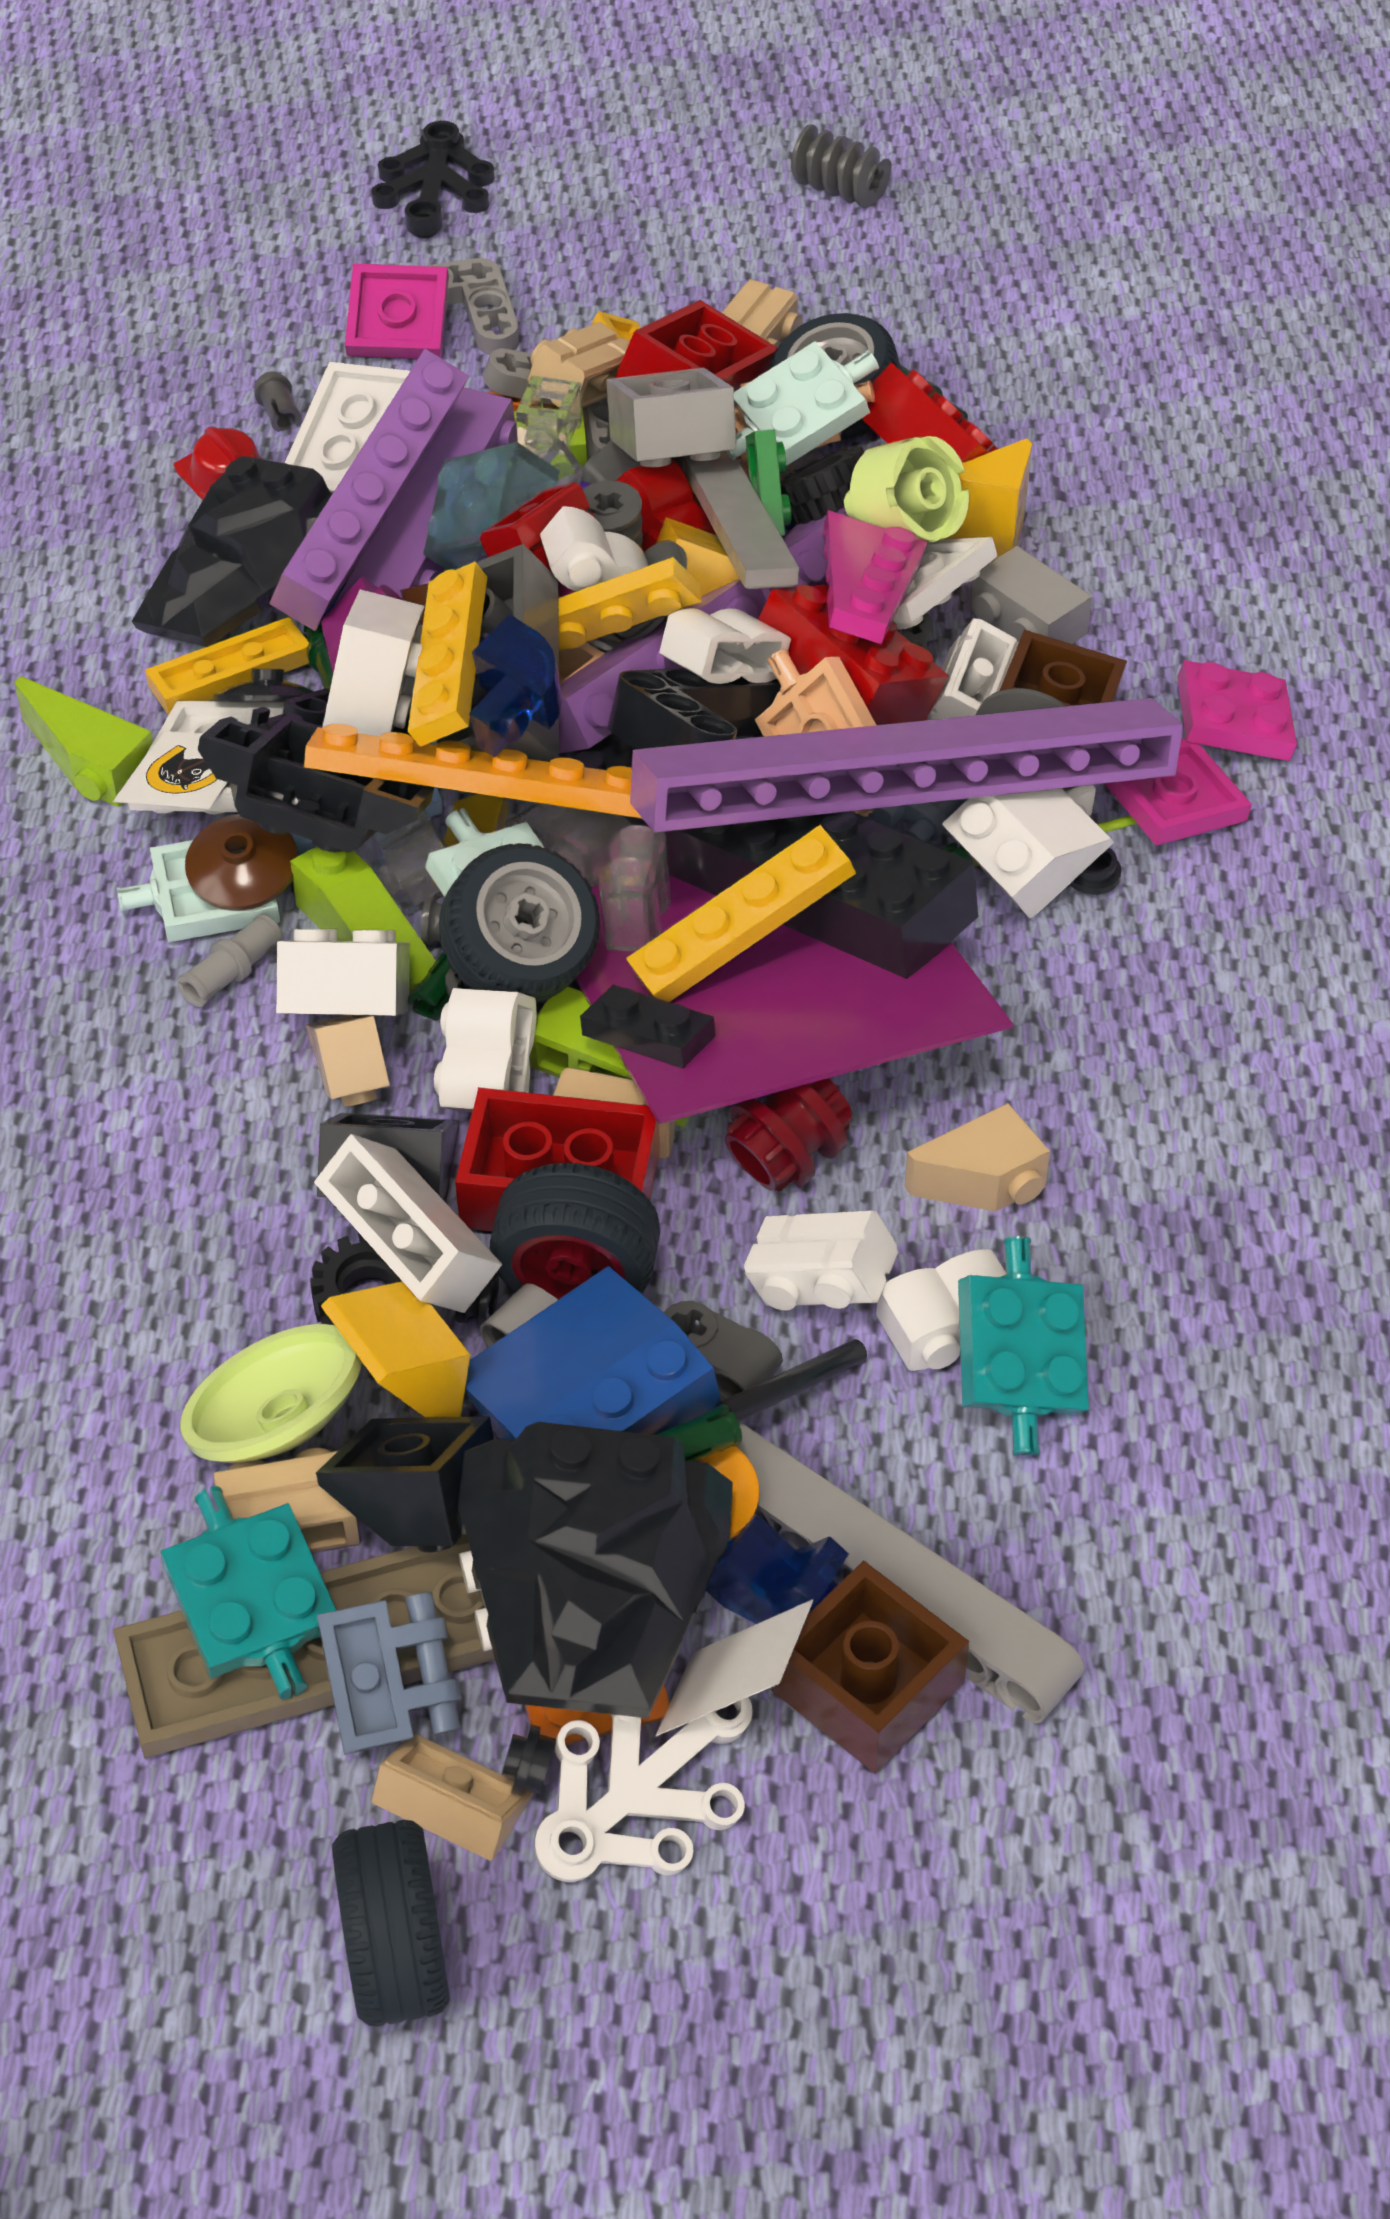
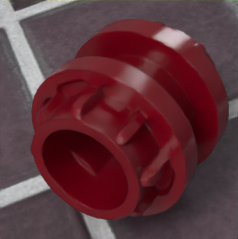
[725,1078,853,1192]

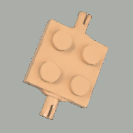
[755,649,876,817]

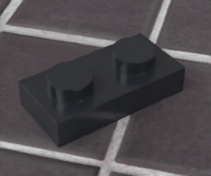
[580,985,716,1068]

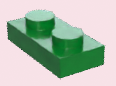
[745,429,791,536]

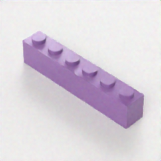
[269,349,469,631]
[333,387,520,607]

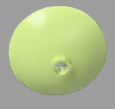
[180,1324,362,1463]

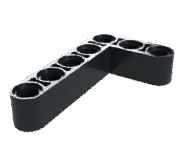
[608,668,781,749]

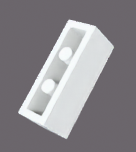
[314,1134,502,1313]

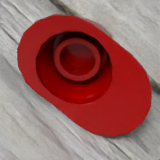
[173,426,262,500]

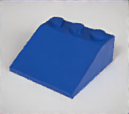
[464,1266,721,1441]

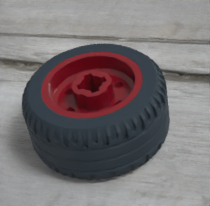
[489,1163,660,1300]

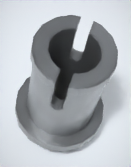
[254,371,302,432]

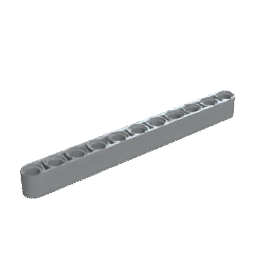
[480,1284,1085,1723]

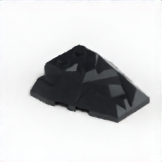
[132,456,333,647]
[198,688,434,852]
[457,1422,733,1718]

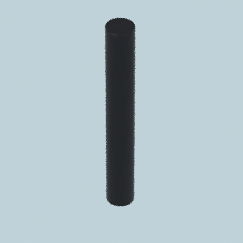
[715,1339,867,1422]

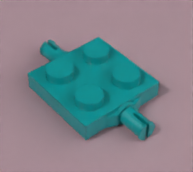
[958,1236,1089,1456]
[160,1486,337,1700]

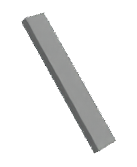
[682,451,799,589]

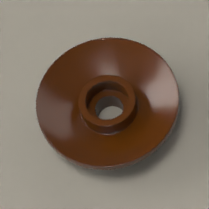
[185,814,298,911]

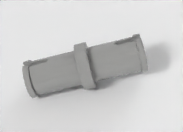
[177,914,283,1007]

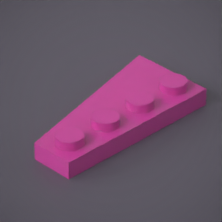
[823,510,928,644]

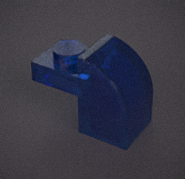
[469,614,563,758]
[706,1514,849,1624]

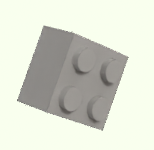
[606,368,736,467]

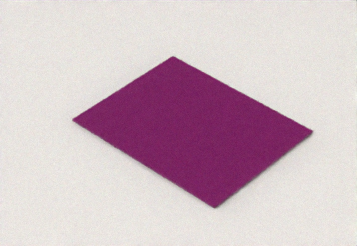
[566,848,1013,1124]

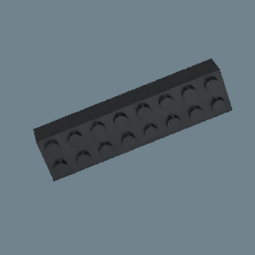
[557,733,979,979]

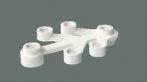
[534,1697,752,1882]

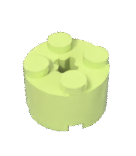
[844,436,969,544]

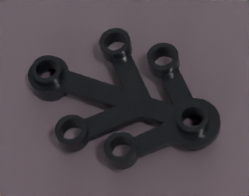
[371,121,495,238]

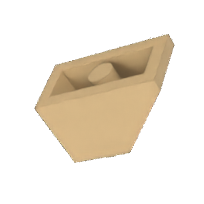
[305,1015,390,1106]
[905,1103,1050,1212]

